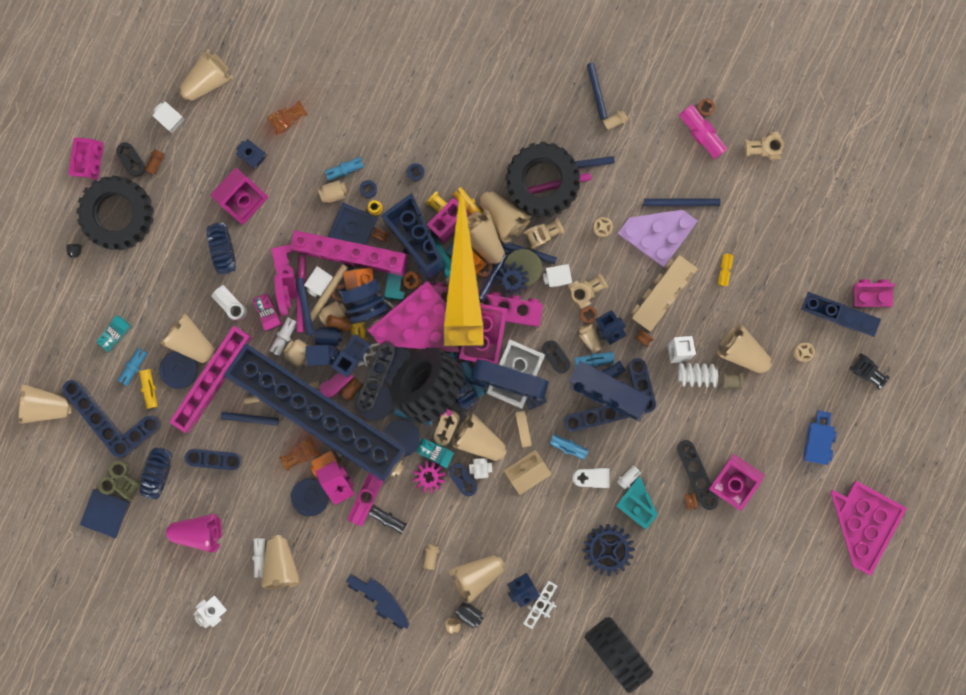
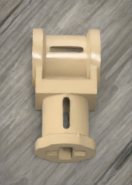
[523,218,565,250]

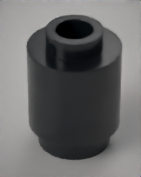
[455,601,484,629]

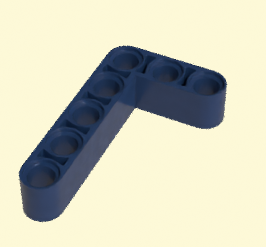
[563,358,656,432]
[62,380,161,457]

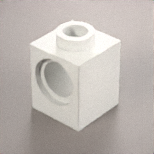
[152,102,185,133]
[543,264,572,288]
[304,266,333,298]
[667,336,696,363]

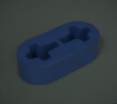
[449,463,477,496]

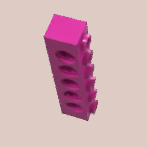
[290,230,409,277]
[432,282,543,327]
[169,326,253,434]

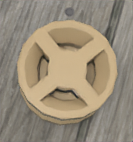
[593,217,613,237]
[794,343,815,362]

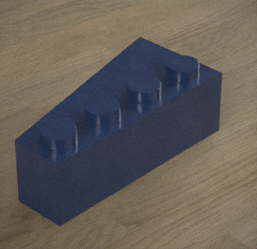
[381,193,445,279]
[569,360,650,422]

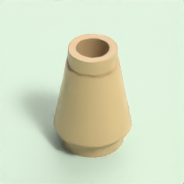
[579,323,602,353]

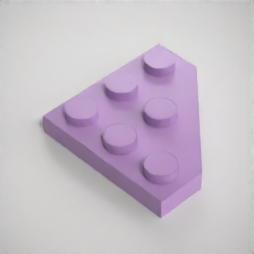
[617,210,698,268]

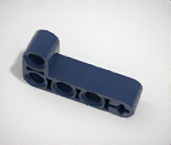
[470,359,549,401]

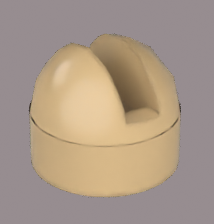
[445,617,461,634]

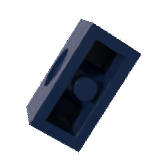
[306,345,340,366]

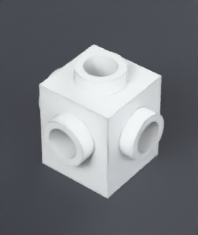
[193,596,227,629]

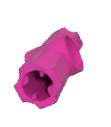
[679,105,727,160]
[347,473,383,527]

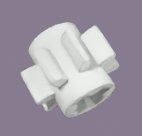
[469,458,492,478]

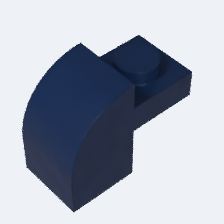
[332,334,371,378]

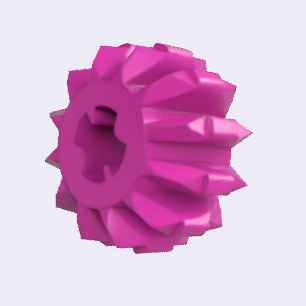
[413,461,445,493]

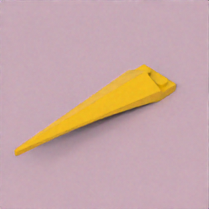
[444,189,483,346]

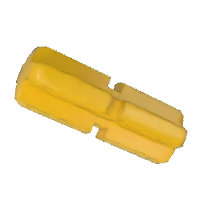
[718,253,734,287]

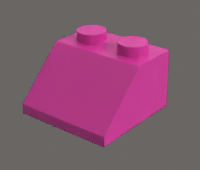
[210,167,269,225]
[709,454,765,511]

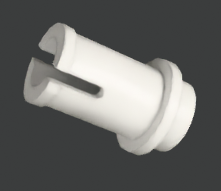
[617,465,642,489]

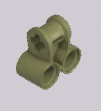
[98,461,141,501]

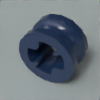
[407,163,425,181]
[360,180,377,199]

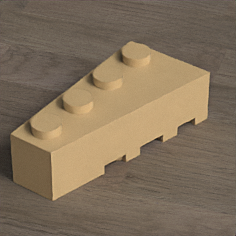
[631,255,698,332]

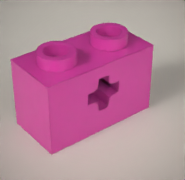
[427,198,469,244]
[315,461,355,505]

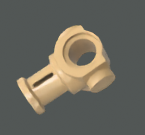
[744,132,784,160]
[568,273,609,309]

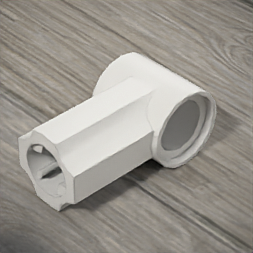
[211,285,247,321]

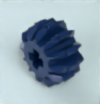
[496,262,529,295]
[455,378,478,410]

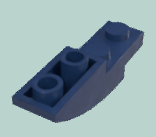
[801,292,881,337]
[346,574,410,629]

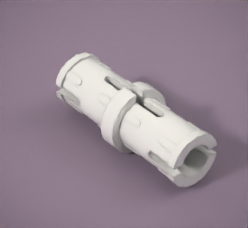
[269,317,297,356]
[252,538,265,578]

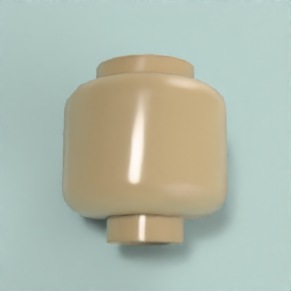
[283,339,308,368]

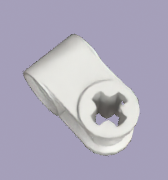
[572,468,610,488]

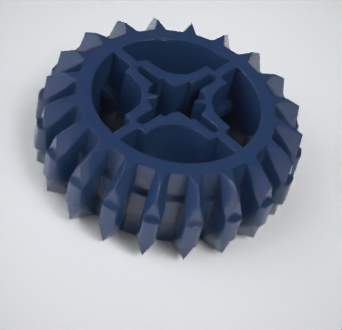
[206,222,236,274]
[139,447,172,500]
[582,524,635,576]

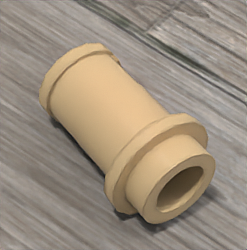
[602,110,628,131]
[423,544,440,570]

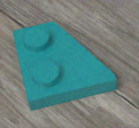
[615,477,658,529]

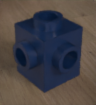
[595,310,626,345]
[507,573,540,608]

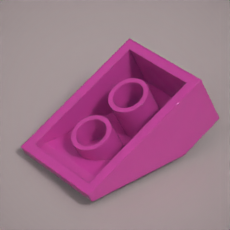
[459,303,508,364]

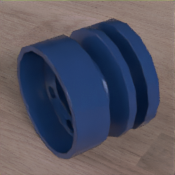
[339,277,388,322]

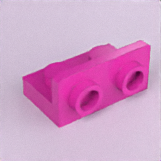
[68,137,104,180]
[274,274,298,316]
[853,279,895,307]

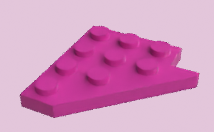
[368,281,460,352]
[830,480,907,576]

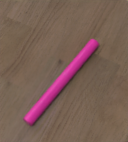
[527,172,592,194]
[297,256,306,333]

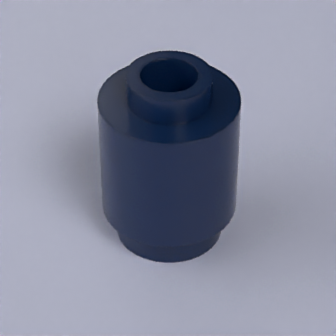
[314,327,342,346]

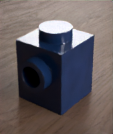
[236,139,268,170]

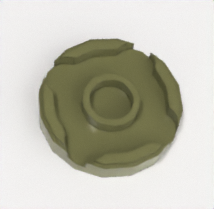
[504,248,542,286]

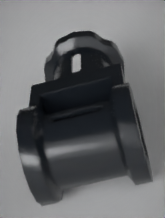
[849,353,890,390]

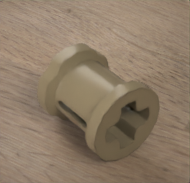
[722,373,744,390]

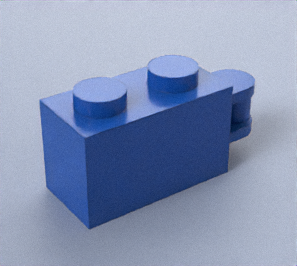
[802,410,837,465]

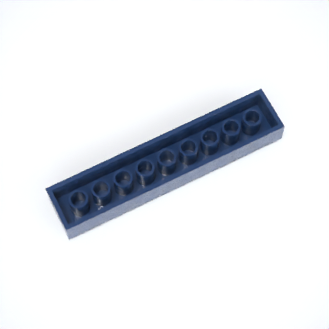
[224,343,407,484]

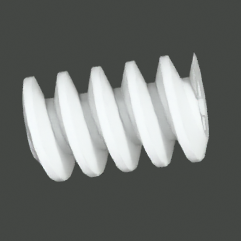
[678,363,718,388]

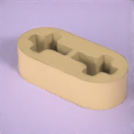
[434,410,460,446]
[515,410,532,448]

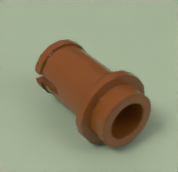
[144,149,165,175]
[326,314,352,332]
[340,377,363,401]

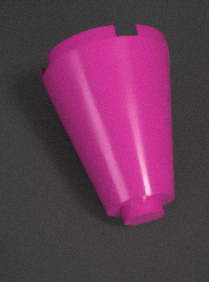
[166,514,222,553]

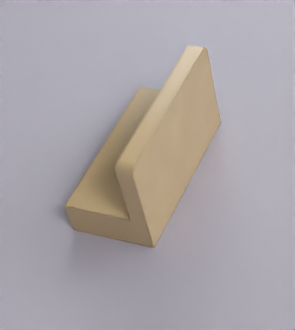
[504,450,551,495]

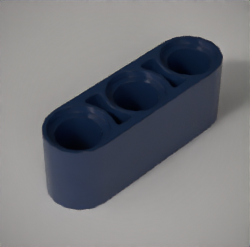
[185,449,243,470]

